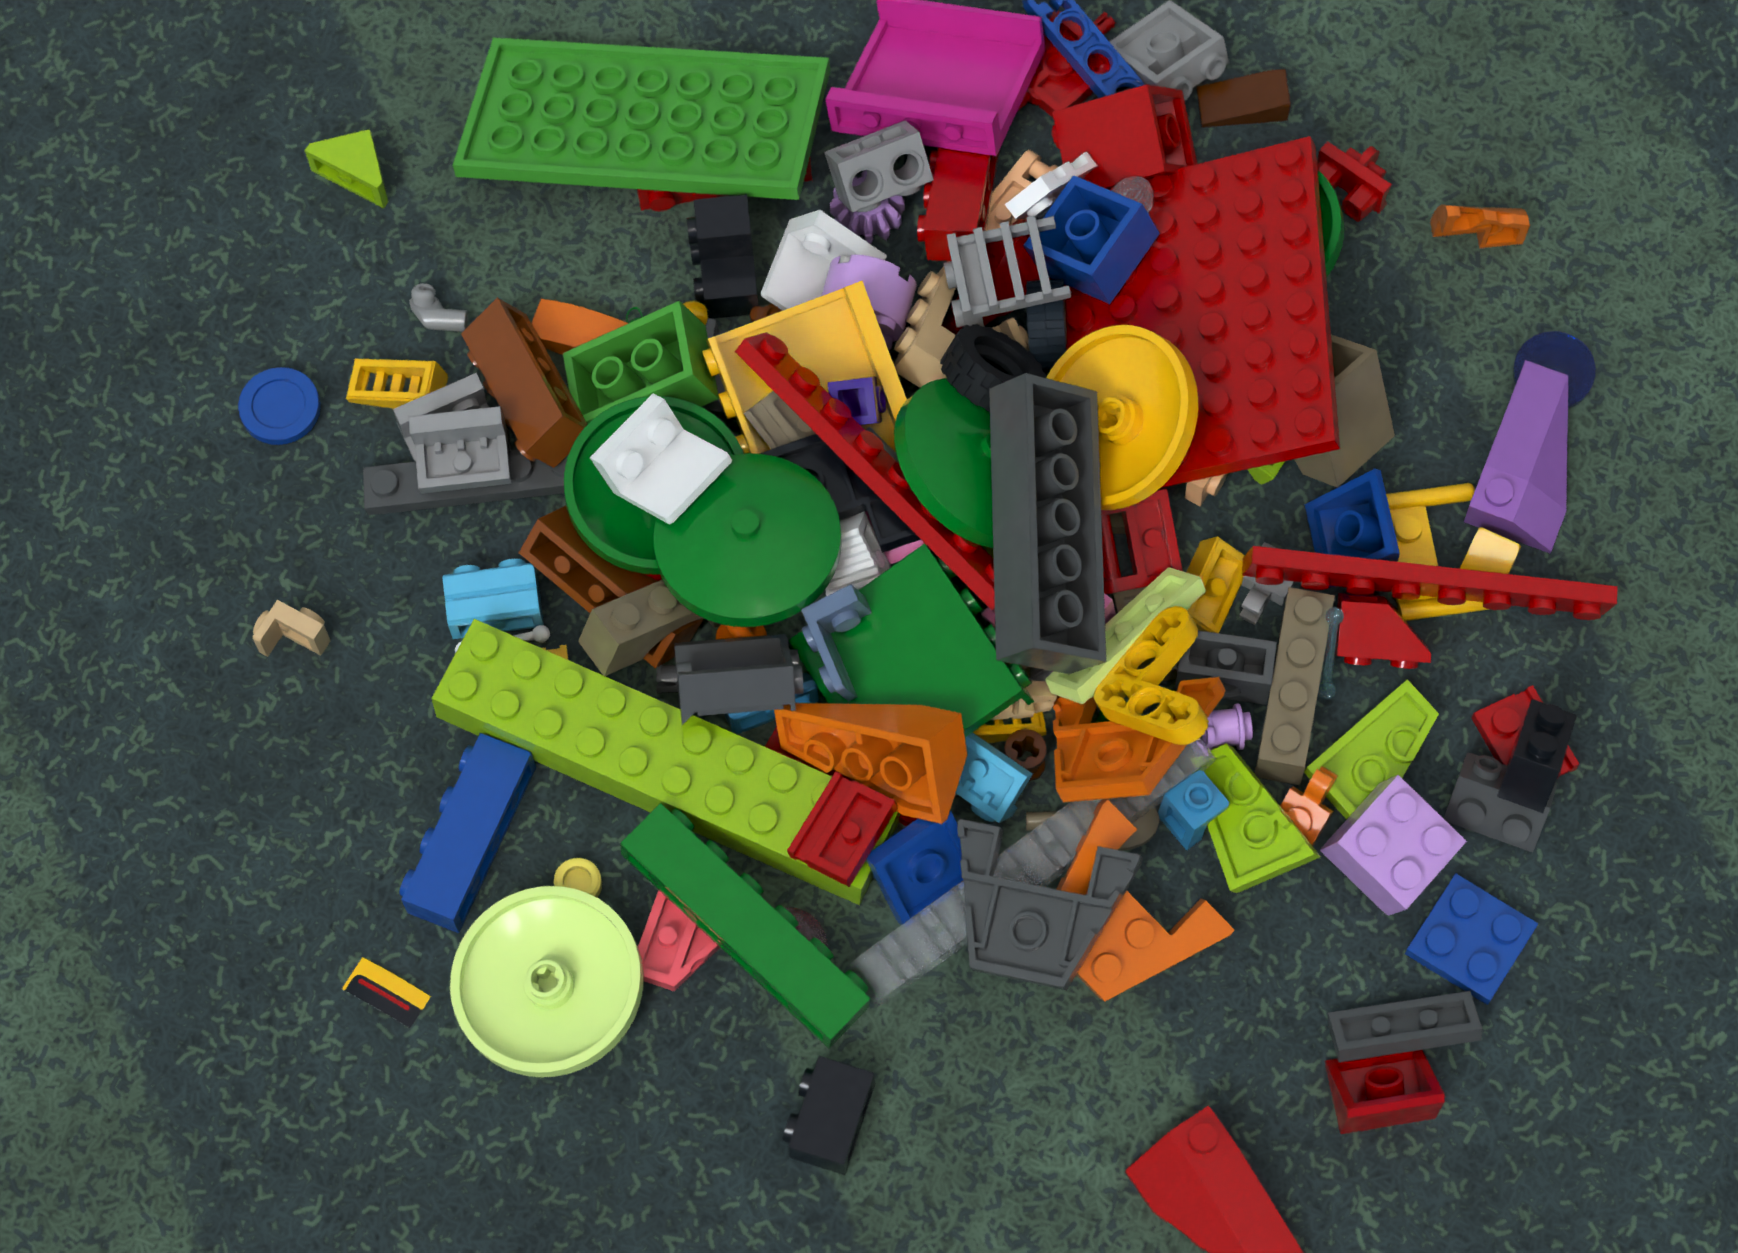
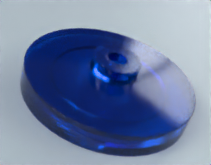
[1513,331,1596,409]

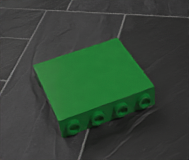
[789,544,1034,737]

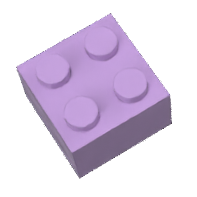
[1320,775,1467,916]

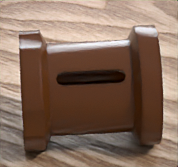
[1004,729,1047,783]

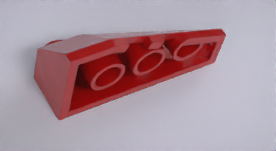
[1125,1106,1303,1253]

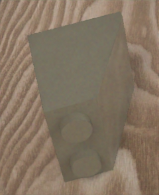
[1294,335,1395,488]

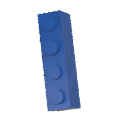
[400,733,536,933]

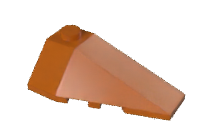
[774,703,967,824]

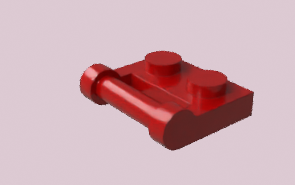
[1101,489,1183,594]

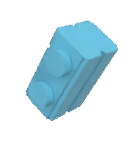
[442,559,544,639]

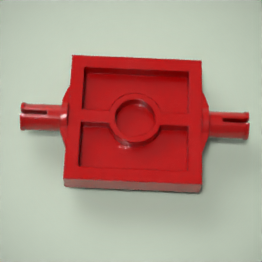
[1017,11,1115,118]

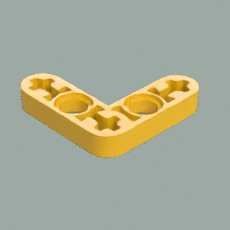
[1094,606,1209,745]

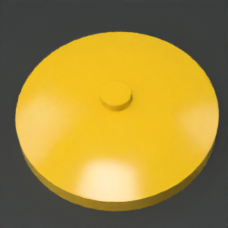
[1046,325,1198,510]

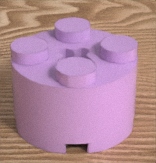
[821,255,917,350]

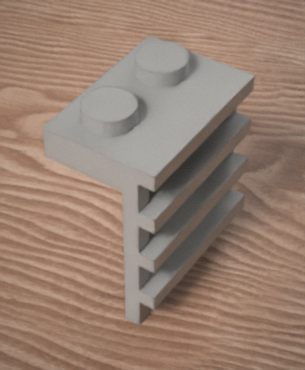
[943,216,1072,327]

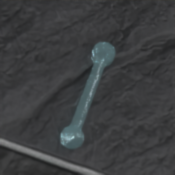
[1318,607,1344,700]

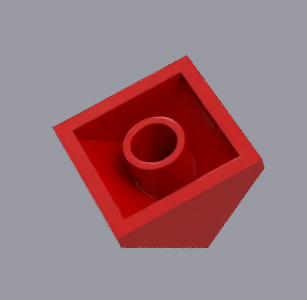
[1325,1050,1445,1134]

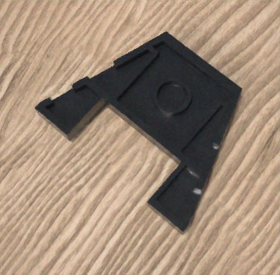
[759,434,921,553]

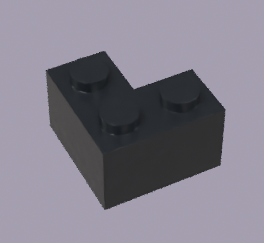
[687,194,759,319]

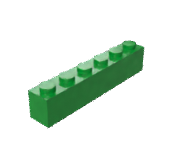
[620,803,871,1049]

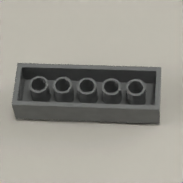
[989,373,1106,674]

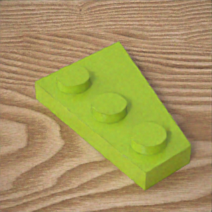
[1304,679,1439,820]
[1185,743,1321,894]

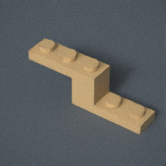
[894,261,956,388]

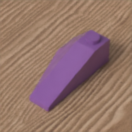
[1464,360,1568,553]

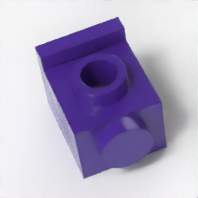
[828,377,886,425]

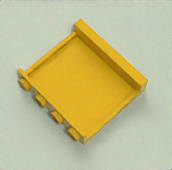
[702,281,907,454]

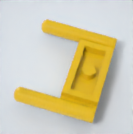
[1386,483,1490,621]

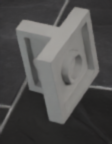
[408,406,512,494]

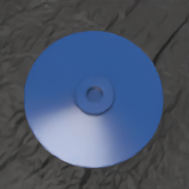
[238,367,320,445]

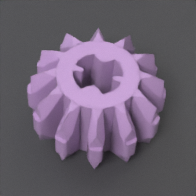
[830,170,905,244]

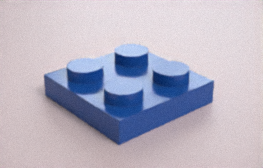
[866,810,964,930]
[1405,873,1538,1005]

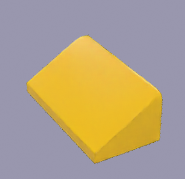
[1186,536,1245,633]

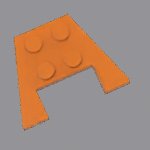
[1053,677,1226,802]
[1056,799,1235,1001]

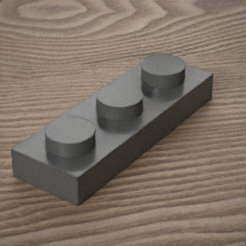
[1328,991,1483,1062]

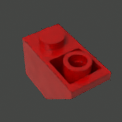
[1334,593,1431,669]

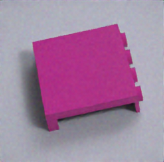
[825,0,1045,156]

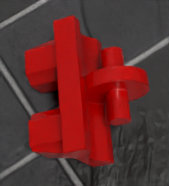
[1317,141,1392,222]

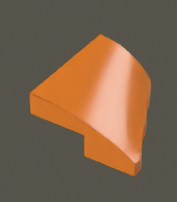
[1430,205,1530,248]

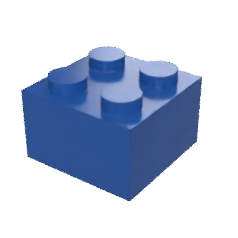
[1023,175,1160,304]

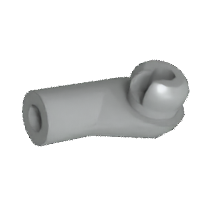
[410,283,468,332]

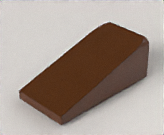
[1197,69,1290,128]

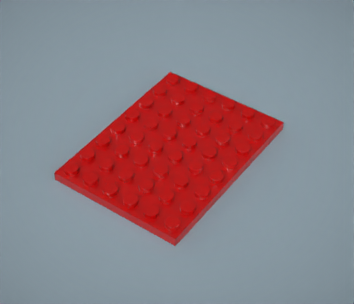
[1064,136,1340,488]

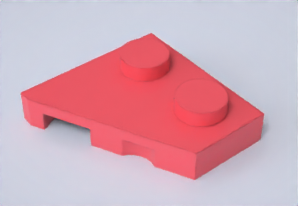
[638,890,720,991]

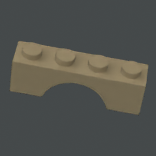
[578,579,721,677]
[1254,587,1335,786]

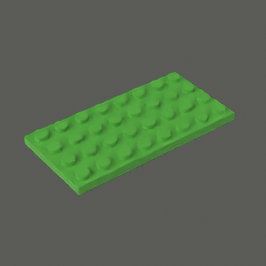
[453,38,831,200]

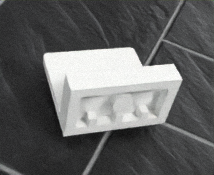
[761,210,887,310]
[590,393,732,524]

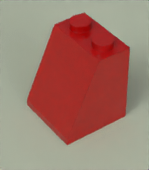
[1052,84,1197,190]

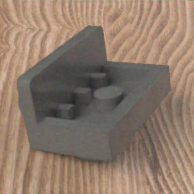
[1443,753,1557,853]

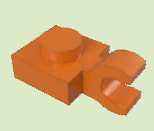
[1280,766,1338,846]

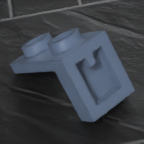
[801,584,872,701]

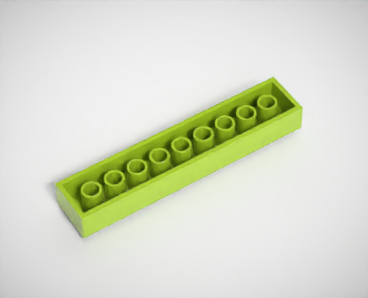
[431,619,900,905]

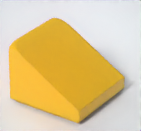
[1460,527,1521,574]

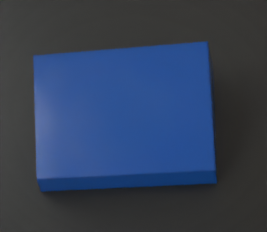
[1304,469,1400,588]

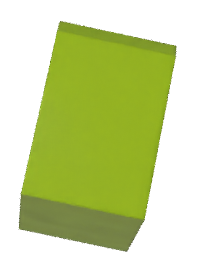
[305,129,388,208]

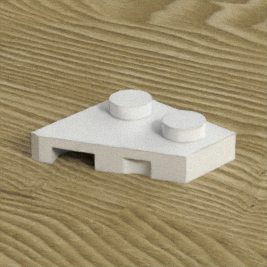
[1005,152,1098,219]

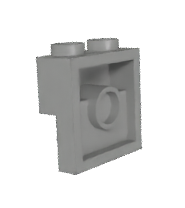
[1109,0,1229,101]

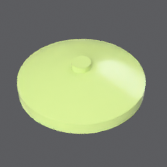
[450,886,643,1077]

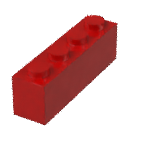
[917,147,1000,261]

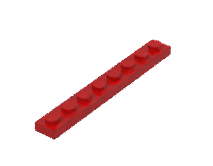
[735,332,995,610]
[1242,546,1618,620]

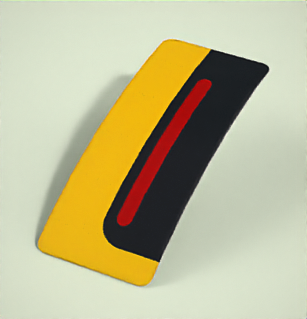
[342,957,431,1028]

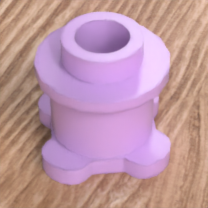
[1202,703,1253,753]

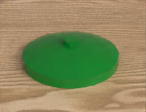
[894,378,993,548]
[564,396,744,575]
[653,453,842,627]

